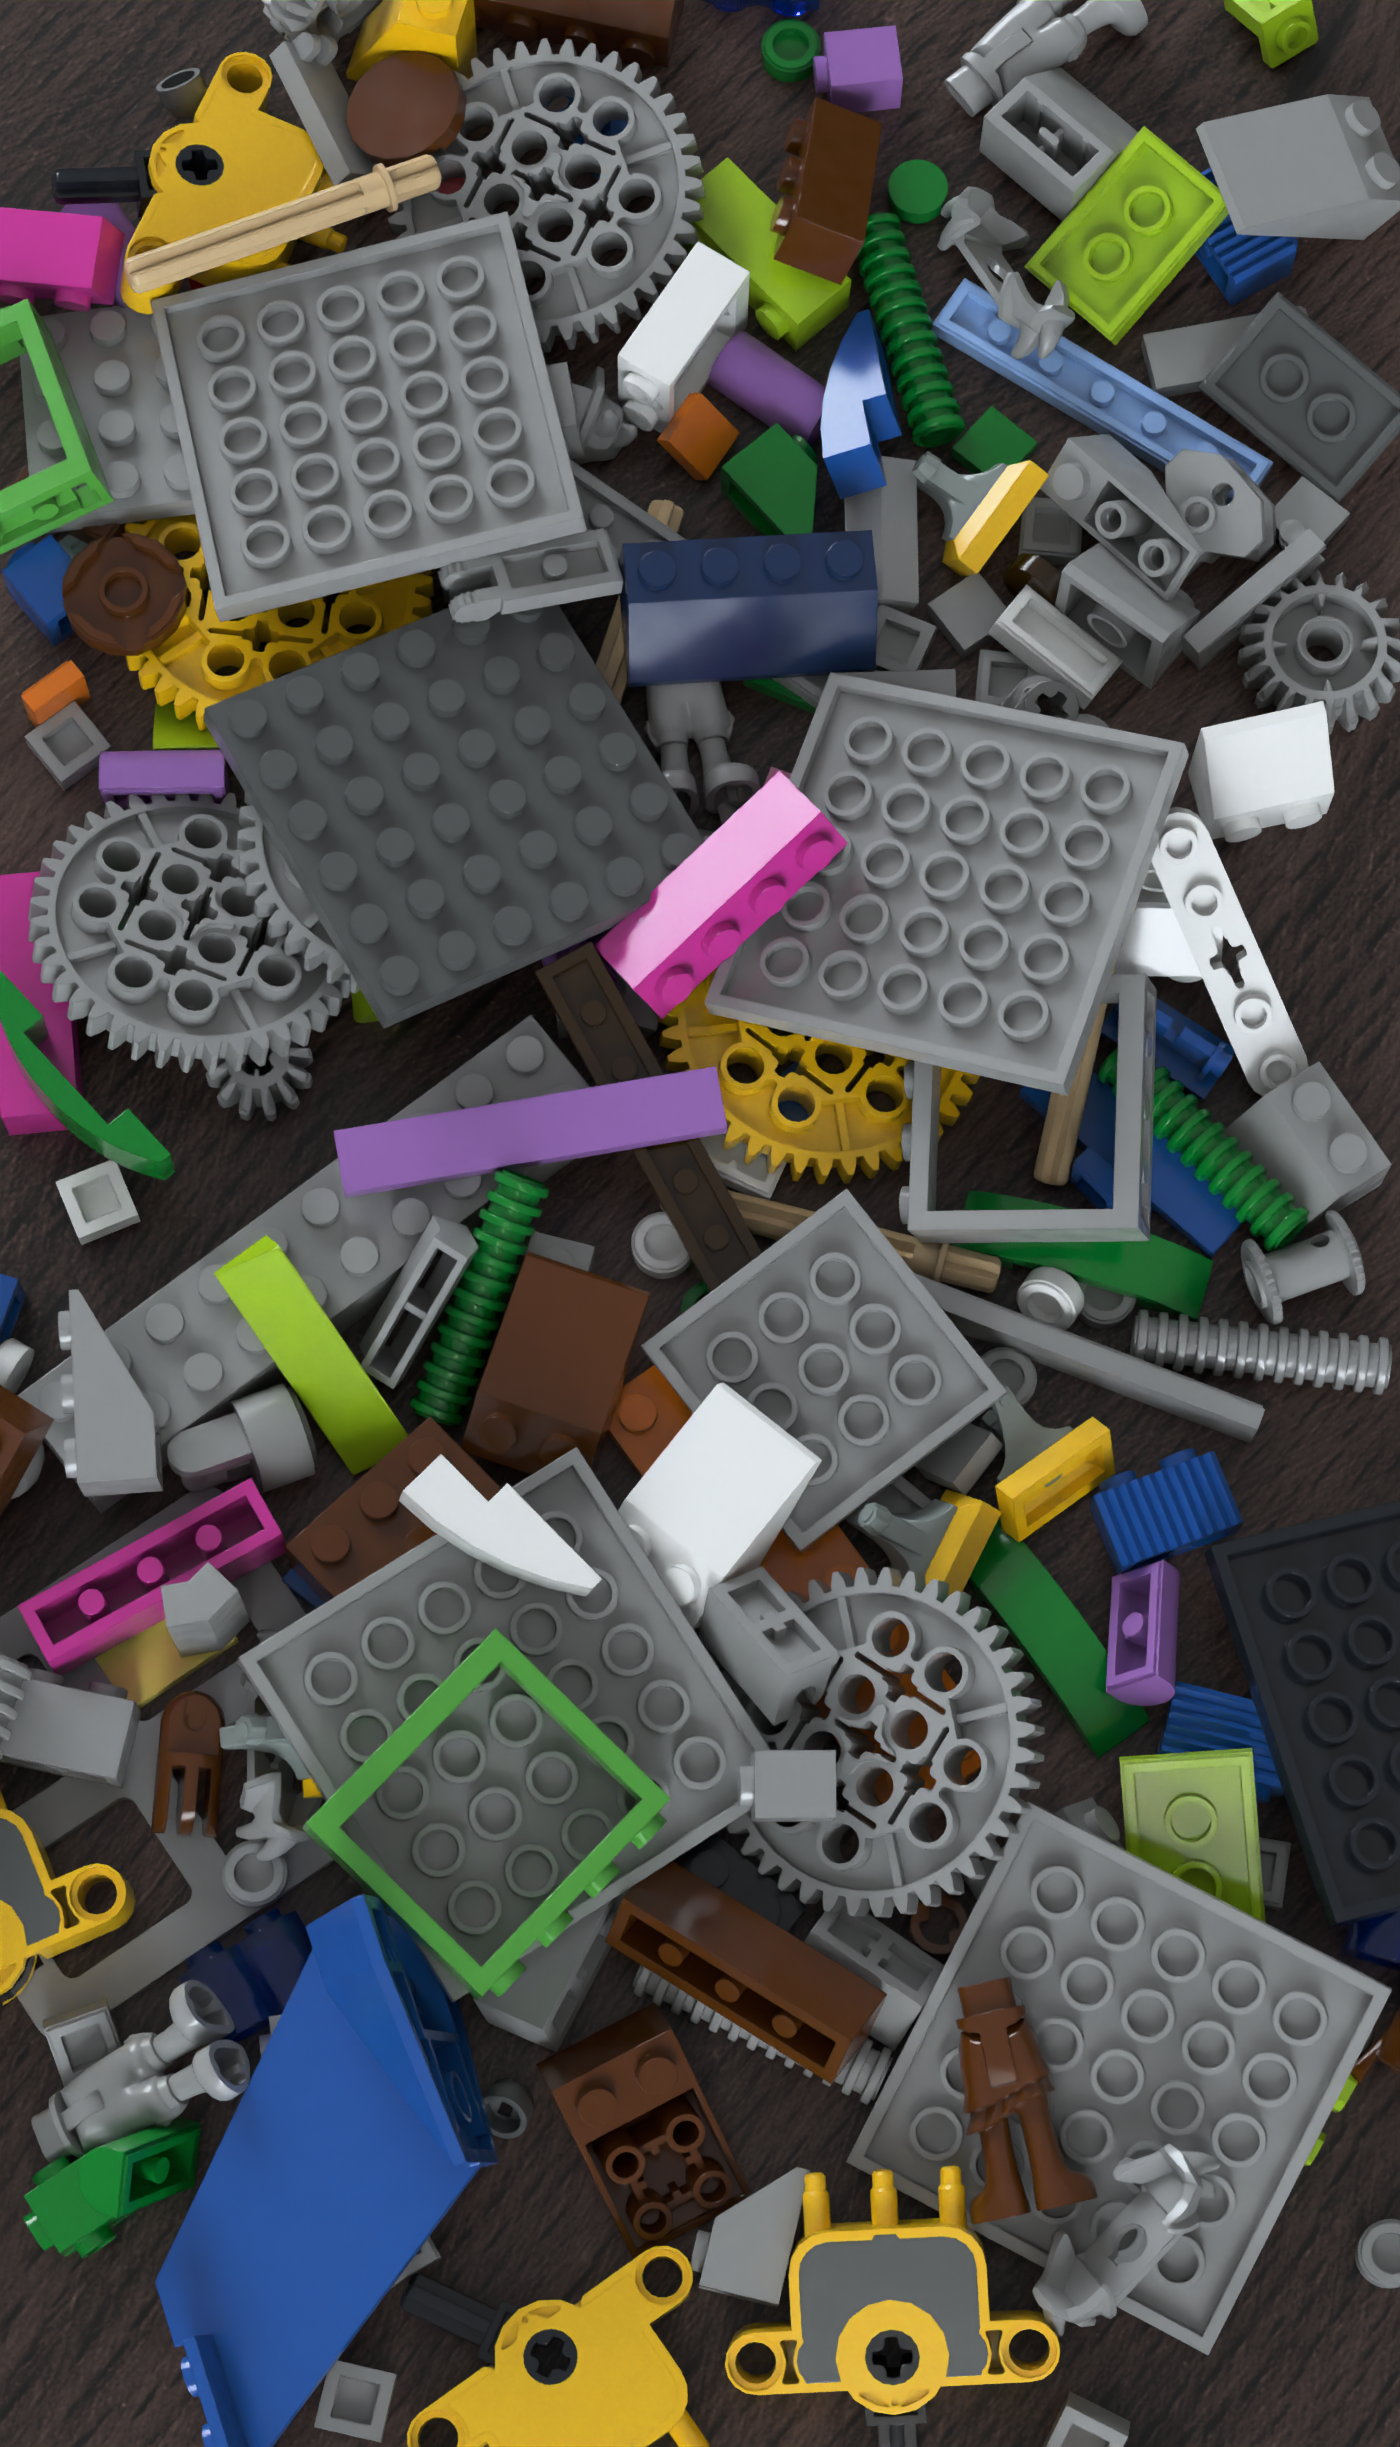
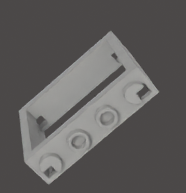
[899,973,1157,1243]

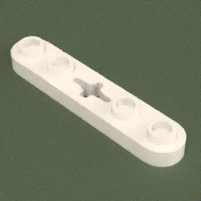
[1151,807,1309,1096]

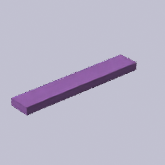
[333,1066,727,1198]

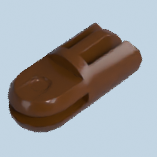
[151,1690,225,1838]

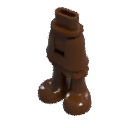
[956,1977,1098,2224]

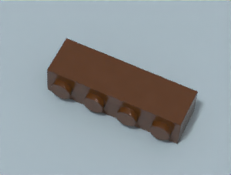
[605,1861,887,2084]

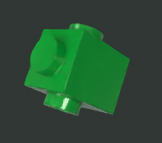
[23,2153,135,2259]

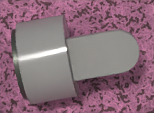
[167,1383,319,1493]

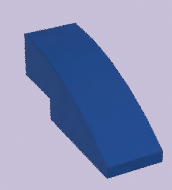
[820,309,902,500]

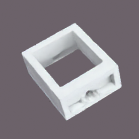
[618,241,750,433]

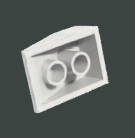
[618,1382,822,1629]

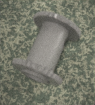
[1240,1210,1366,1325]

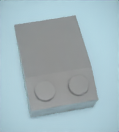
[1196,94,1400,240]

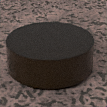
[1003,553,1061,607]

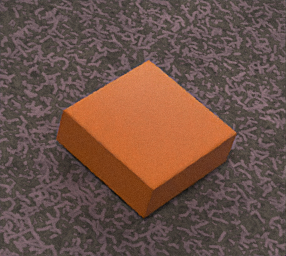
[657,393,740,480]
[21,660,91,727]

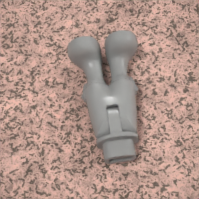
[944,0,1148,117]
[643,681,760,817]
[31,1979,250,2163]

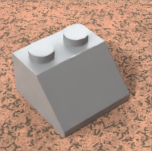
[1055,542,1201,690]
[1224,1061,1392,1245]

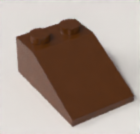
[461,1251,651,1475]

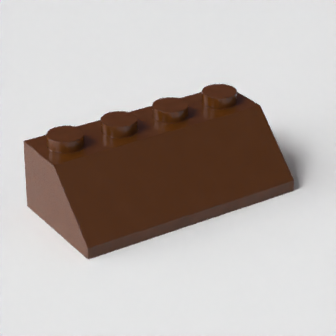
[474,0,684,68]

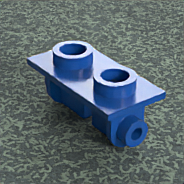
[1101,998,1235,1101]

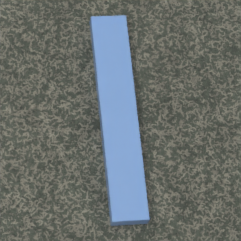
[931,278,1273,505]

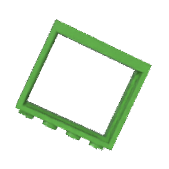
[0,298,114,555]
[302,1628,671,2000]

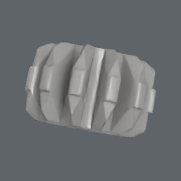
[206,1040,313,1122]

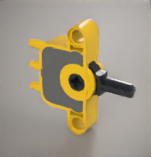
[725,2165,1060,2447]

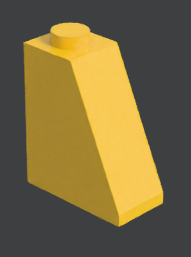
[346,0,478,81]

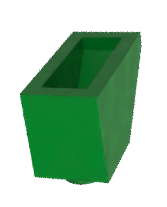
[721,423,818,536]

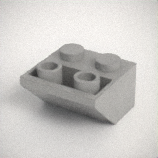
[979,67,1138,221]

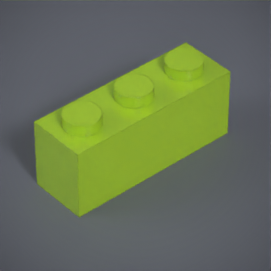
[680,157,851,351]

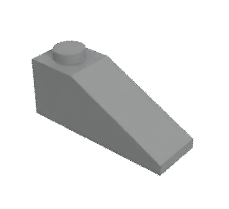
[473,1888,631,2052]

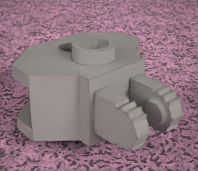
[1165,449,1277,577]

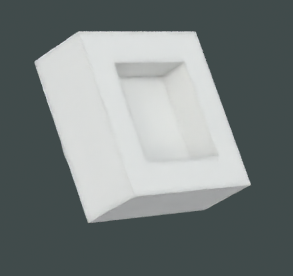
[56,1160,140,1245]

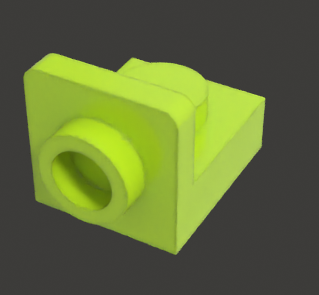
[1224,0,1319,68]

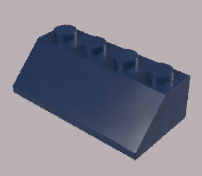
[618,530,878,687]

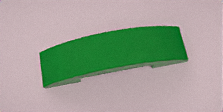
[0,971,175,1180]
[952,1190,1214,1322]
[967,1517,1151,1760]

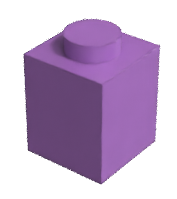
[813,25,903,113]

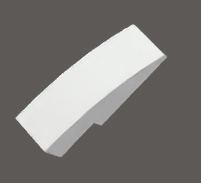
[398,1454,602,1597]

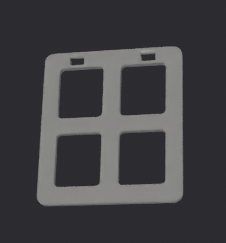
[0,1487,346,2037]

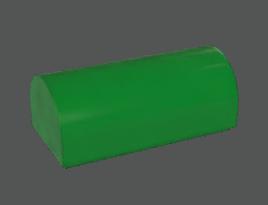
[78,2117,201,2218]

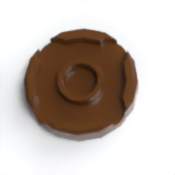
[346,51,467,167]
[62,533,187,656]

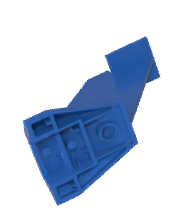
[155,1894,499,2447]

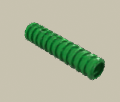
[856,212,966,448]
[1097,1047,1310,1252]
[408,1169,550,1426]

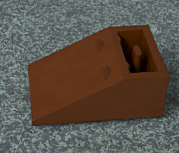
[536,2003,752,2259]

